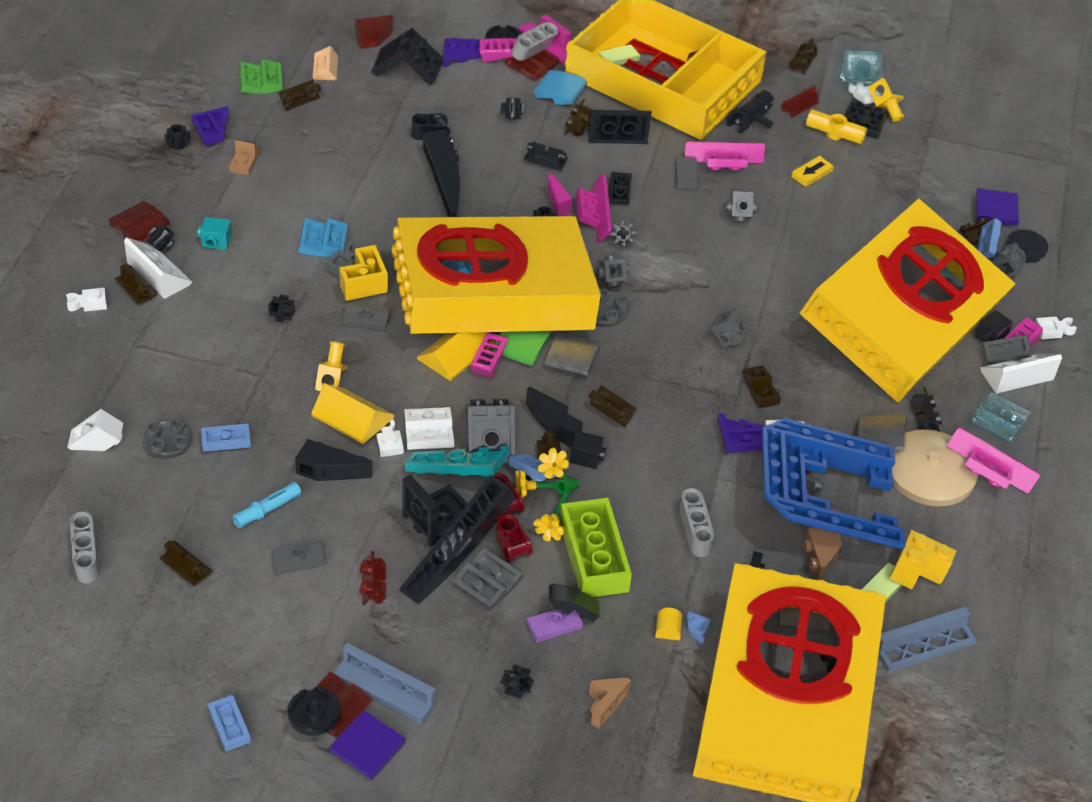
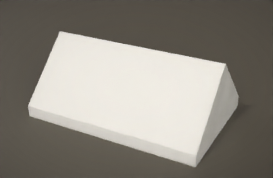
[124,237,192,299]
[980,354,1062,394]

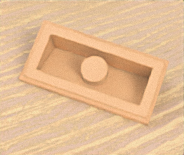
[313,46,338,80]

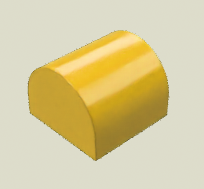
[655,608,682,641]

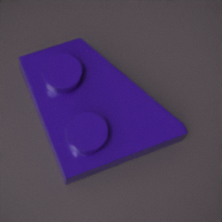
[443,38,482,67]
[191,106,229,146]
[717,413,765,453]

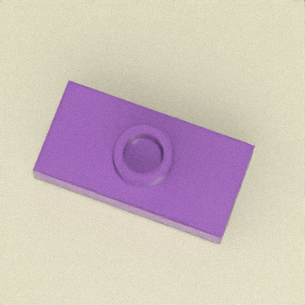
[527,609,583,643]

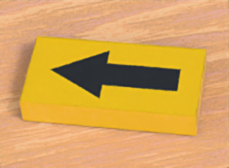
[791,156,834,187]

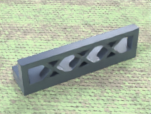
[878,607,977,673]
[333,643,436,725]

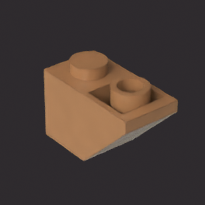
[802,528,843,580]

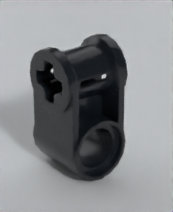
[411,113,450,140]

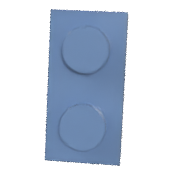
[977,218,1002,259]
[201,423,251,452]
[508,454,556,482]
[208,695,251,752]

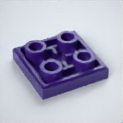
[976,188,1019,226]
[330,710,406,780]

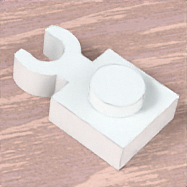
[848,81,881,105]
[66,287,107,312]
[1035,317,1077,339]
[376,419,404,457]

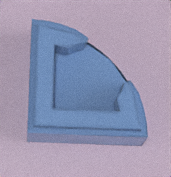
[686,611,712,643]

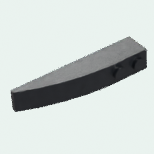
[422,129,460,217]
[399,475,515,604]

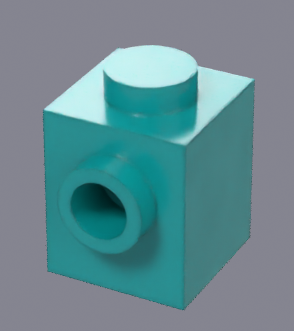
[198,217,232,250]

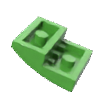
[239,59,283,94]
[492,331,552,366]

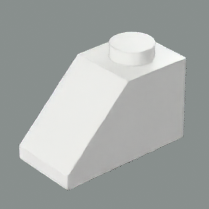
[67,409,123,451]

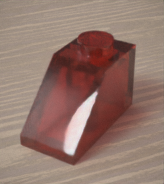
[355,15,393,49]

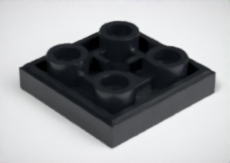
[845,101,888,139]

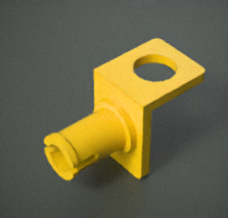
[869,78,904,122]
[315,341,348,391]

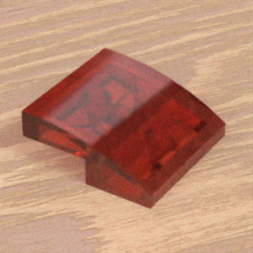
[505,50,560,81]
[108,201,170,241]
[313,671,373,738]

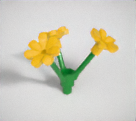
[515,448,580,542]

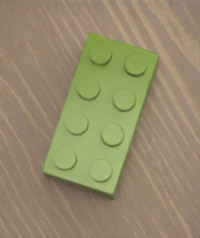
[559,498,632,597]

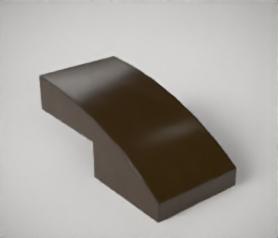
[742,365,781,408]

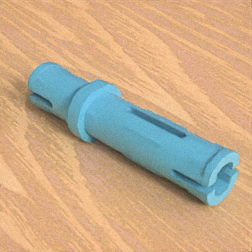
[232,482,301,529]

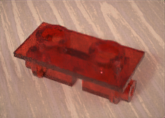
[781,85,819,118]
[360,551,386,605]

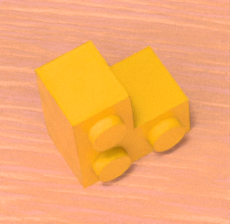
[339,245,388,301]
[889,530,957,589]

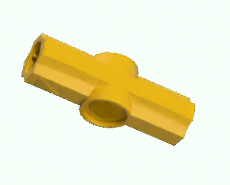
[806,109,867,145]

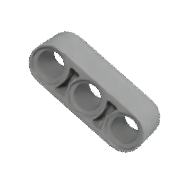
[511,22,558,60]
[679,488,714,557]
[70,512,99,583]

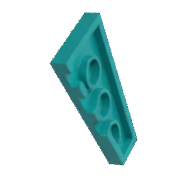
[404,446,510,477]

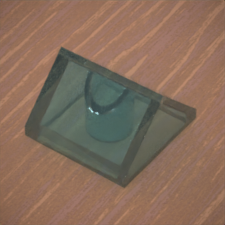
[840,49,883,84]

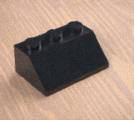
[587,110,651,144]

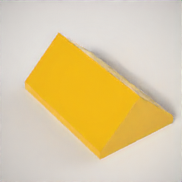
[417,332,495,381]
[311,383,394,444]

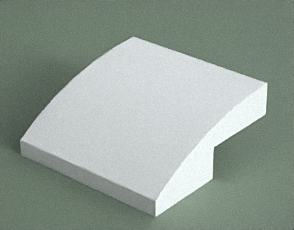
[404,407,454,450]

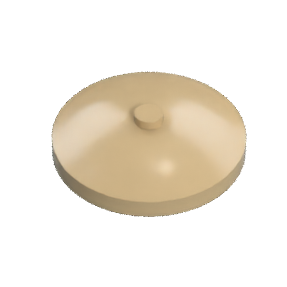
[892,430,978,506]

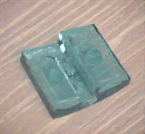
[970,392,1032,441]

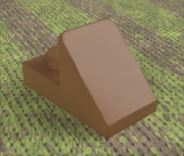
[229,140,262,176]
[589,677,631,729]

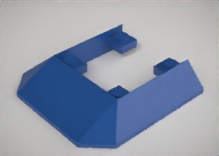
[761,418,905,549]

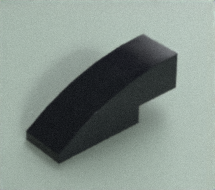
[526,386,583,448]

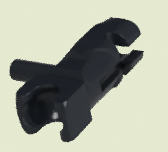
[727,89,774,133]

